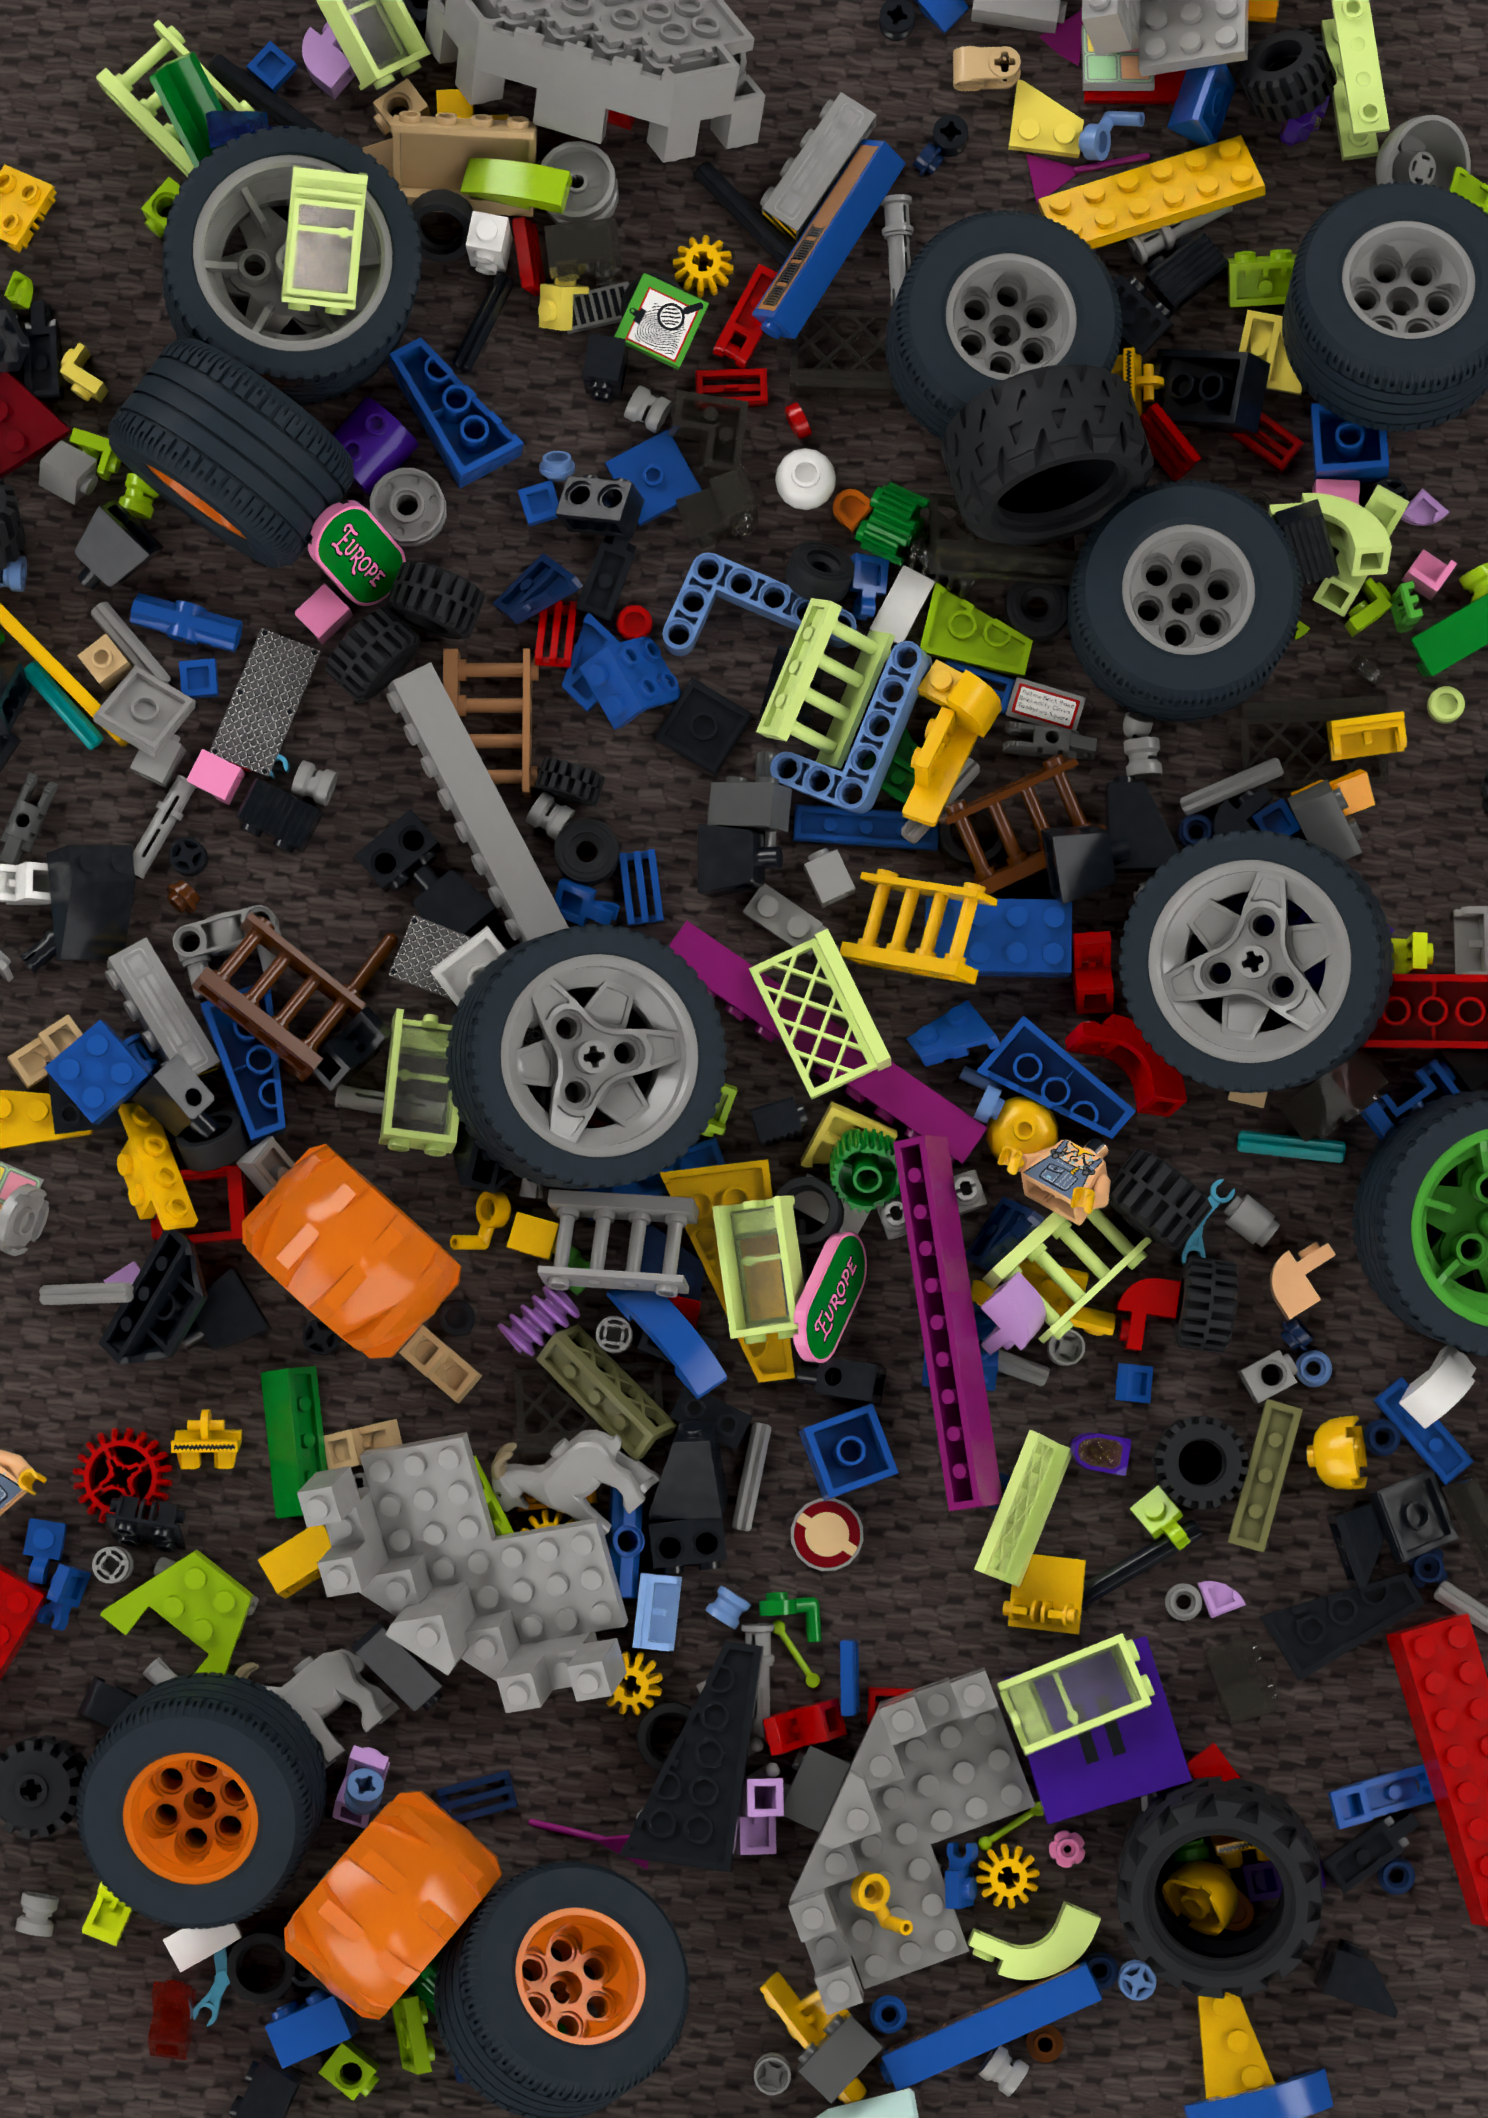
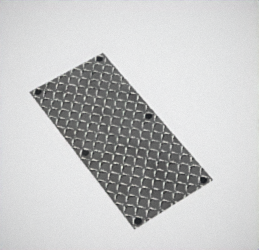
[209,628,321,777]
[389,915,471,1000]

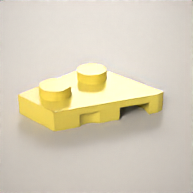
[1008,80,1084,158]
[1239,310,1302,395]
[801,1101,897,1168]

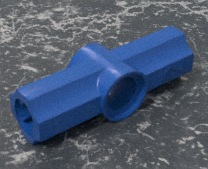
[129,593,243,653]
[605,1486,645,1599]

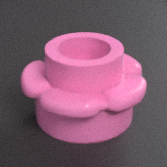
[1049,1830,1085,1868]

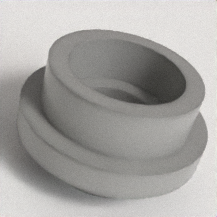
[1165,1583,1202,1621]

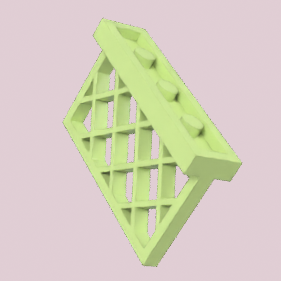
[749,928,892,1100]
[974,1430,1072,1587]

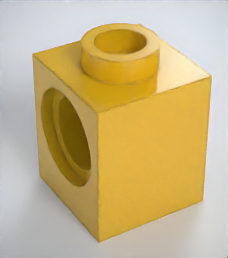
[507,1212,559,1261]

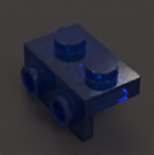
[206,111,290,149]

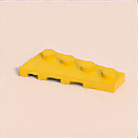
[0,1090,93,1149]

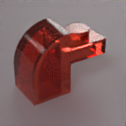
[148,1980,196,2060]

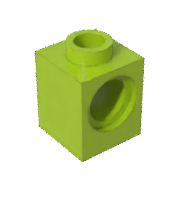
[141,177,180,238]
[318,2040,380,2101]

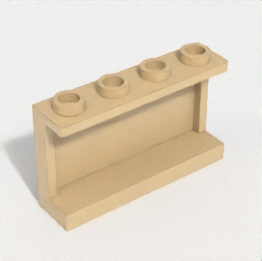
[391,111,537,217]

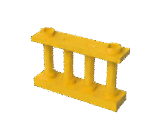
[840,869,998,985]

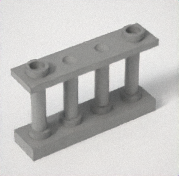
[537,1189,699,1298]

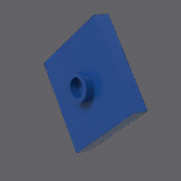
[605,429,702,527]

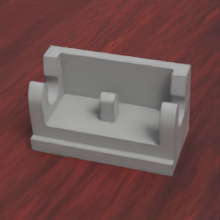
[1453,906,1488,974]

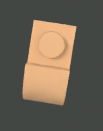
[1270,1241,1336,1321]

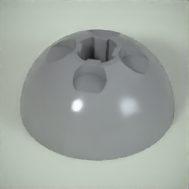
[1375,115,1471,190]

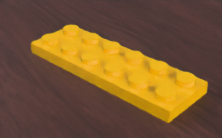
[1038,135,1266,249]

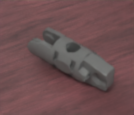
[1002,721,1097,760]
[0,772,58,865]

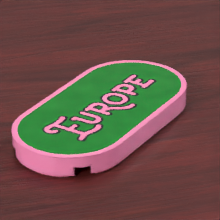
[308,500,406,606]
[793,1232,867,1363]

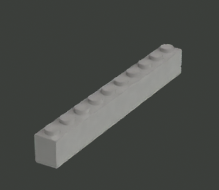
[386,662,595,1000]

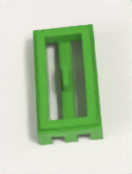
[1389,581,1423,633]

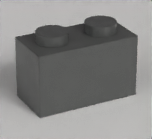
[707,776,792,832]
[1288,779,1364,861]
[783,1744,850,1833]
[796,2012,883,2103]

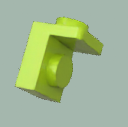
[69,428,122,481]
[1344,577,1392,637]

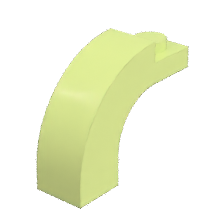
[1312,484,1409,617]
[1268,493,1392,576]
[967,1901,1101,1980]

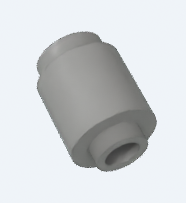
[1224,1194,1280,1247]

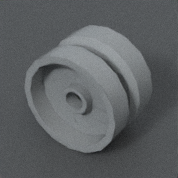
[541,141,619,232]

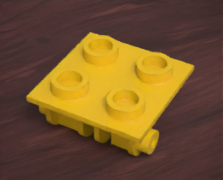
[0,164,57,253]
[1003,1554,1086,1635]

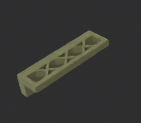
[536,1324,678,1461]
[1227,1399,1303,1553]

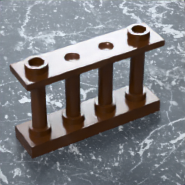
[939,754,1106,894]
[191,912,366,1078]

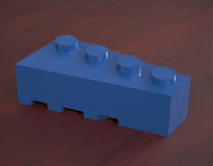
[201,985,286,1146]

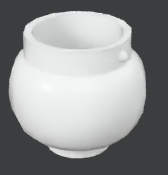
[775,448,836,510]

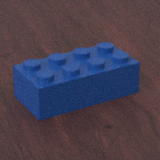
[924,898,1072,978]

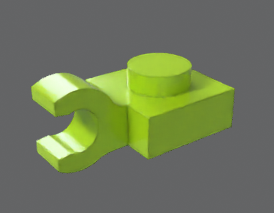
[1130,1485,1191,1551]

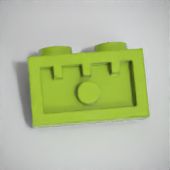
[1226,249,1296,307]

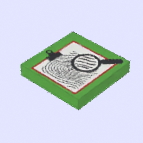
[614,273,709,370]

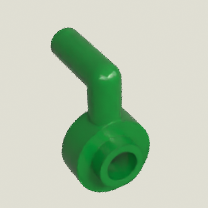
[759,1592,822,1642]

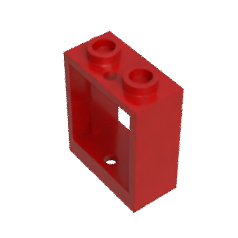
[151,1165,249,1245]

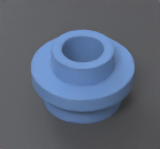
[539,451,575,482]
[1295,1350,1332,1387]

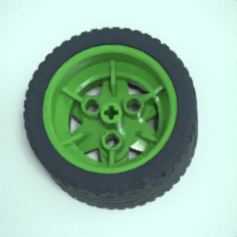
[1352,1091,1488,1357]

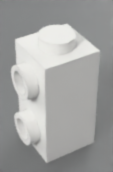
[466,211,513,275]

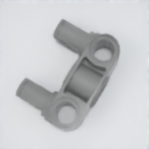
[172,905,286,999]
[876,1170,988,1240]

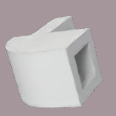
[0,862,51,905]
[1399,1345,1476,1429]

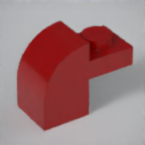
[1072,931,1114,1014]
[1114,1278,1181,1351]
[762,1698,847,1756]

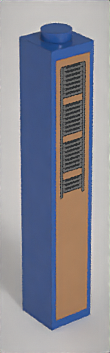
[752,139,906,339]
[879,1959,1102,2091]

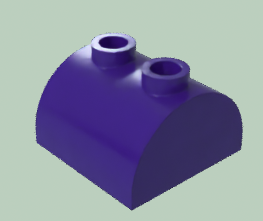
[332,396,419,497]

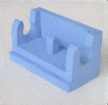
[632,1572,682,1651]

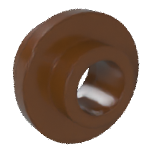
[166,880,200,913]
[1026,2024,1063,2063]

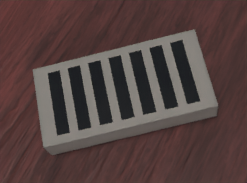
[567,281,629,334]

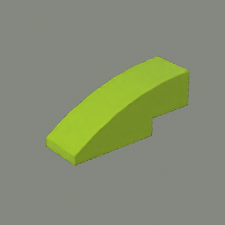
[460,158,572,214]

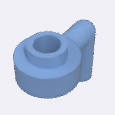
[1079,111,1145,161]
[959,1066,1005,1124]

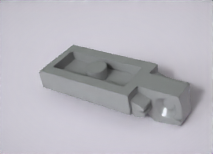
[743,883,839,957]

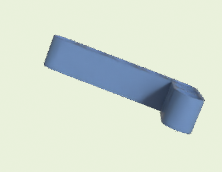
[662,552,857,656]
[770,641,930,814]

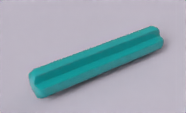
[24,661,104,750]
[1237,1130,1346,1163]

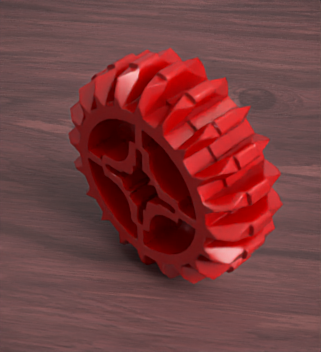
[73,1428,173,1523]

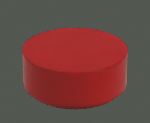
[784,402,812,440]
[616,605,653,641]

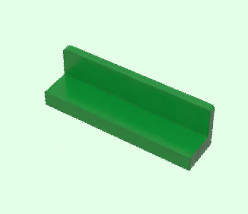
[149,51,238,168]
[1411,593,1488,677]
[261,1366,327,1519]

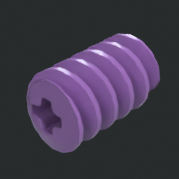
[497,1285,581,1356]

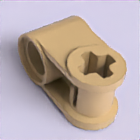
[953,46,1021,91]

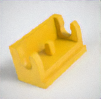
[1326,711,1407,761]
[258,1525,331,1599]

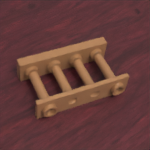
[443,649,539,797]

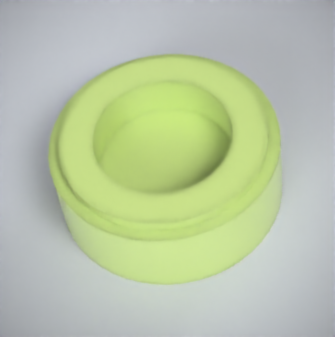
[1427,686,1465,724]

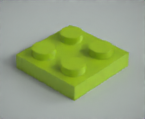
[391,1992,435,2075]

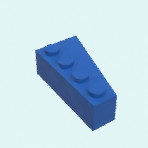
[388,337,524,489]
[976,1016,1136,1139]

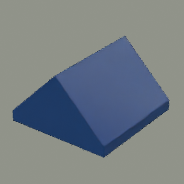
[1167,63,1237,146]

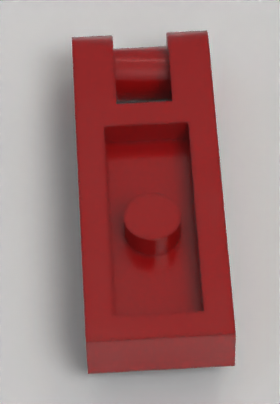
[712,264,778,369]

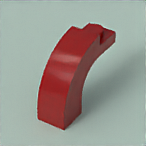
[1065,1014,1187,1117]

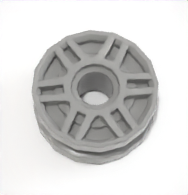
[370,468,447,548]

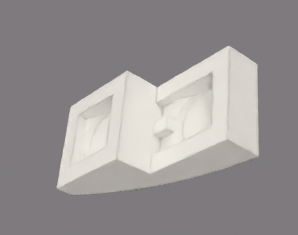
[163,1922,244,1973]

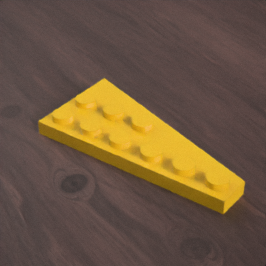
[659,1159,795,1383]
[1197,1992,1275,2099]

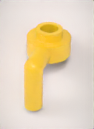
[450,1191,511,1250]
[851,1871,913,1935]

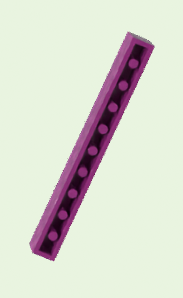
[669,921,987,1166]
[893,1135,1003,1511]

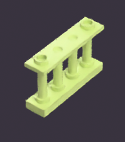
[1320,0,1390,161]
[96,20,259,178]
[756,598,895,769]
[982,1209,1152,1344]

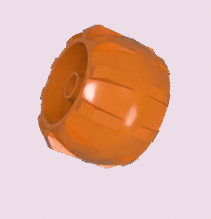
[242,1144,462,1359]
[284,1790,502,2020]

